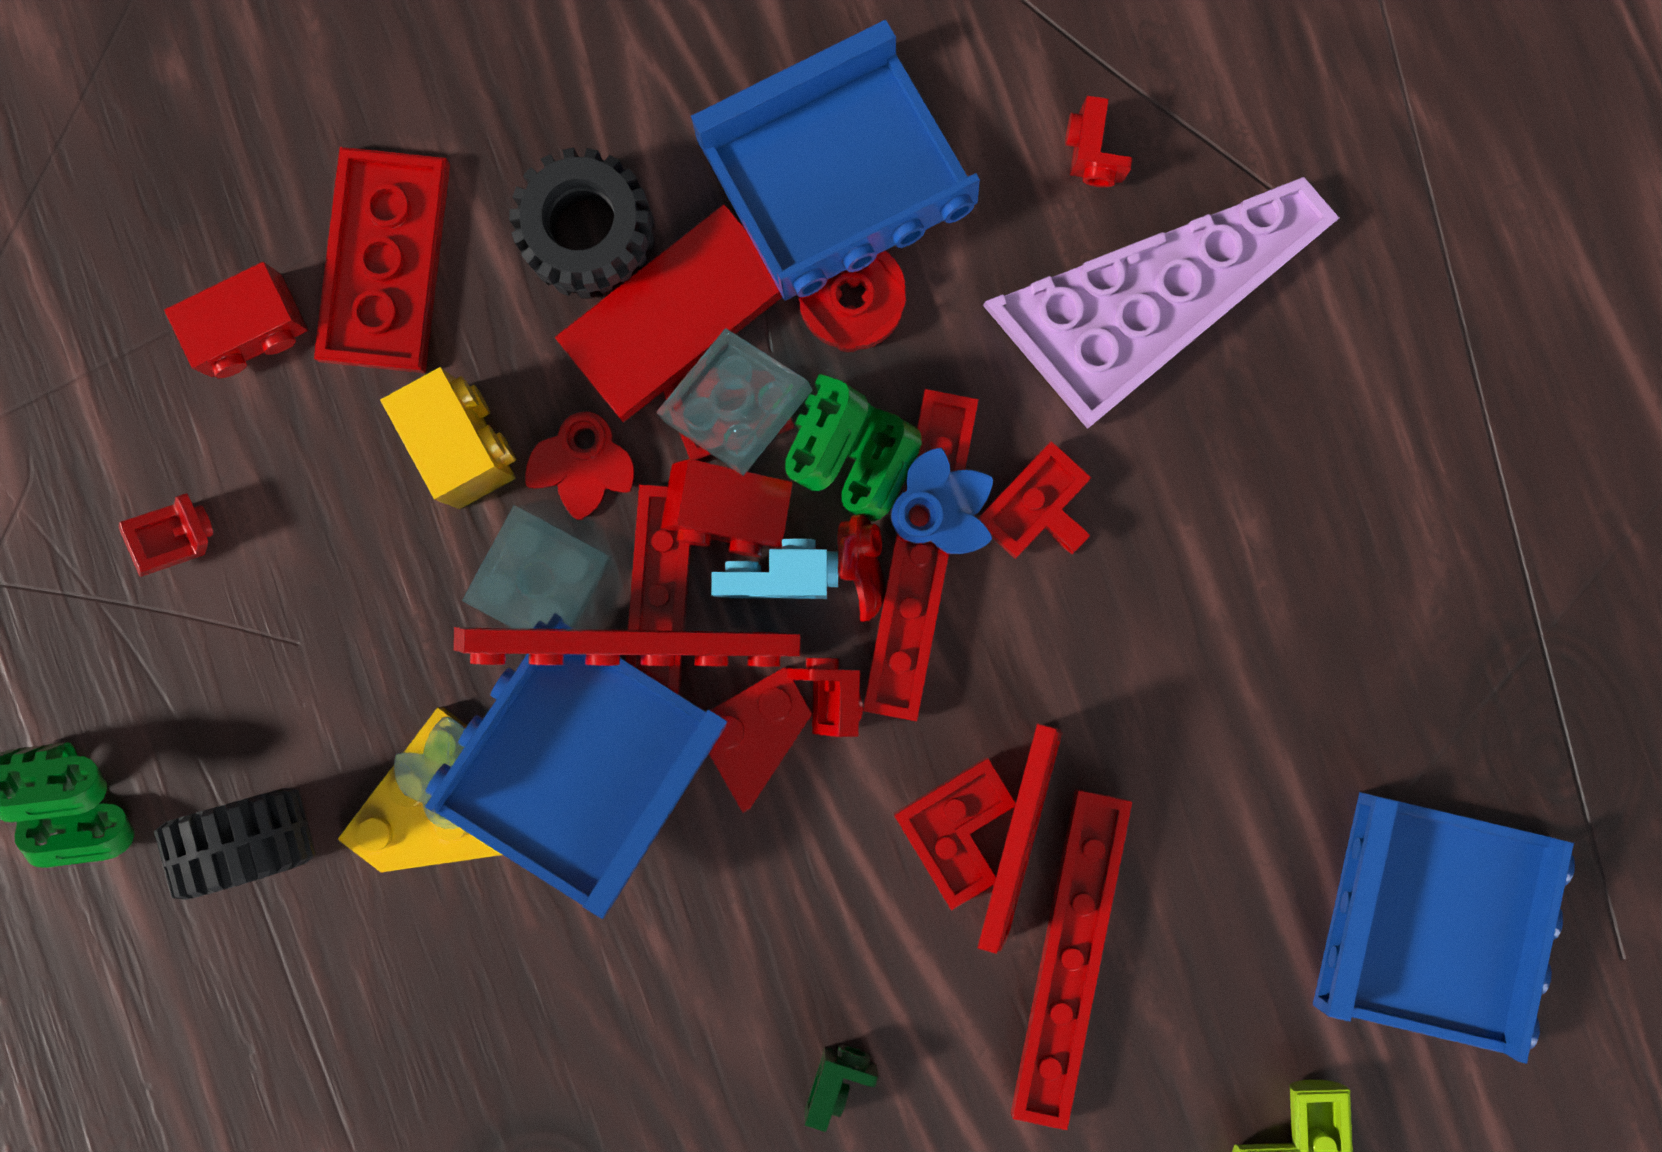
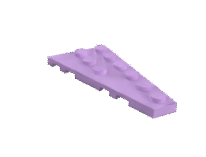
[983,177,1339,429]

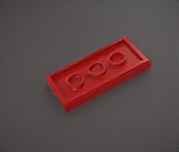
[314,147,450,373]
[555,205,782,423]
[977,724,1063,954]

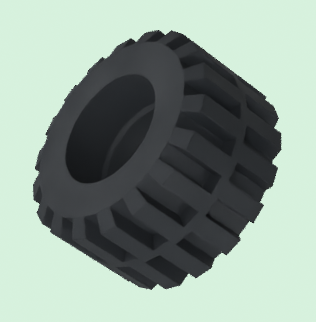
[509,148,655,299]
[154,788,316,900]

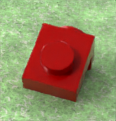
[1065,96,1132,187]
[118,493,213,577]
[787,658,863,737]

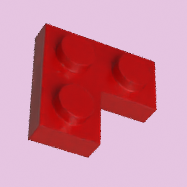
[893,757,1016,911]

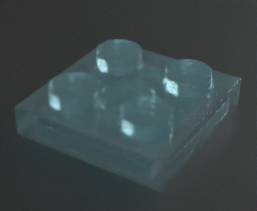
[657,328,812,476]
[462,505,612,629]

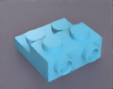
[712,539,838,599]

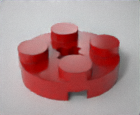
[799,250,906,353]

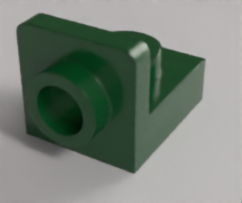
[804,1045,879,1132]

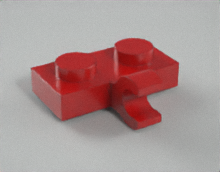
[978,441,1091,559]

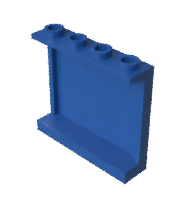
[691,19,980,301]
[425,613,727,919]
[1313,792,1575,1064]

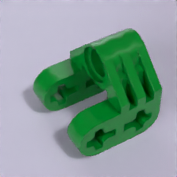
[785,373,922,522]
[0,742,134,868]

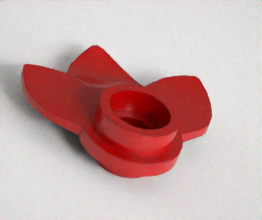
[525,412,634,520]
[837,514,885,622]

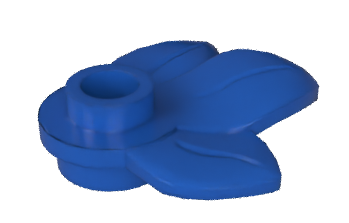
[891,448,993,555]

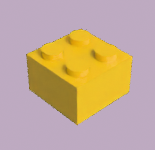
[380,367,516,509]

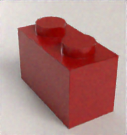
[164,262,309,379]
[661,459,793,557]

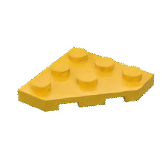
[338,707,502,872]

